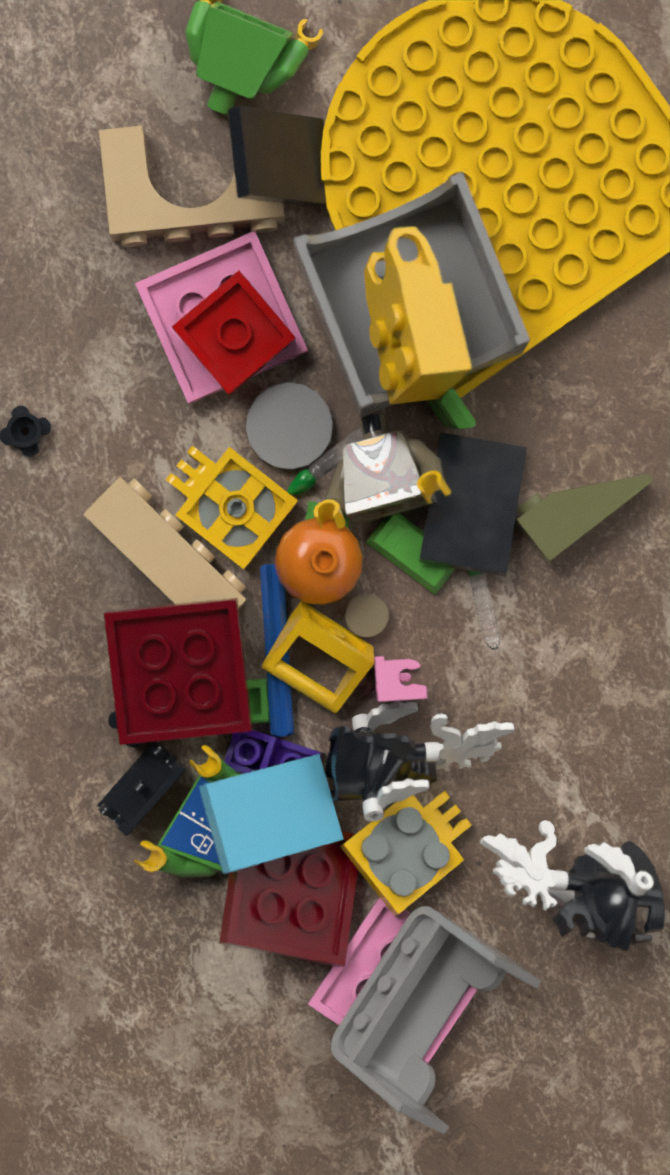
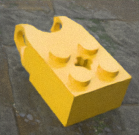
[364,227,472,404]

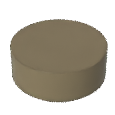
[345,594,389,638]

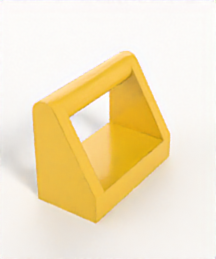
[261,601,374,714]

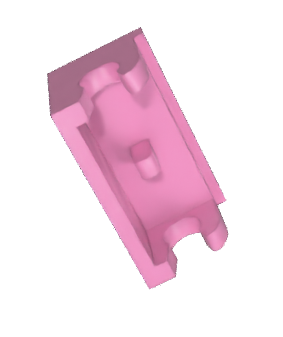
[374,656,427,702]

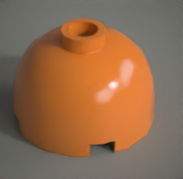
[274,517,363,605]

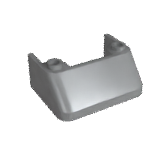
[331,906,541,1134]

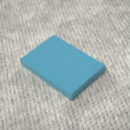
[199,754,343,874]

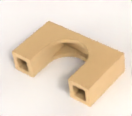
[99,126,285,247]

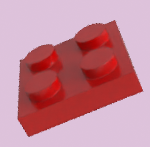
[171,270,296,396]

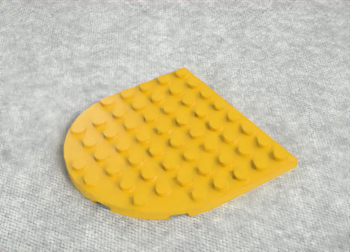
[321,0,670,398]

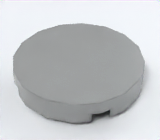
[246,382,333,470]

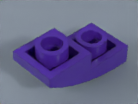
[224,730,325,774]

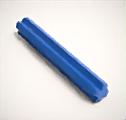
[260,564,294,737]

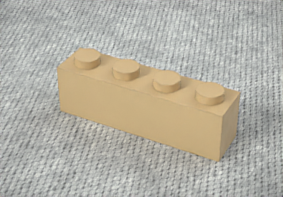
[83,477,248,609]

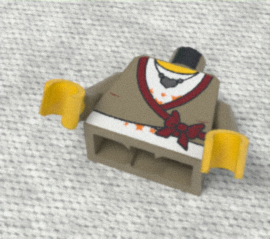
[314,413,451,529]

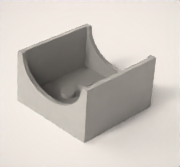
[293,172,530,418]

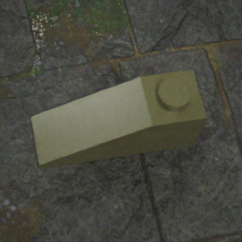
[515,474,654,563]

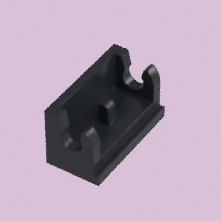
[97,741,187,836]

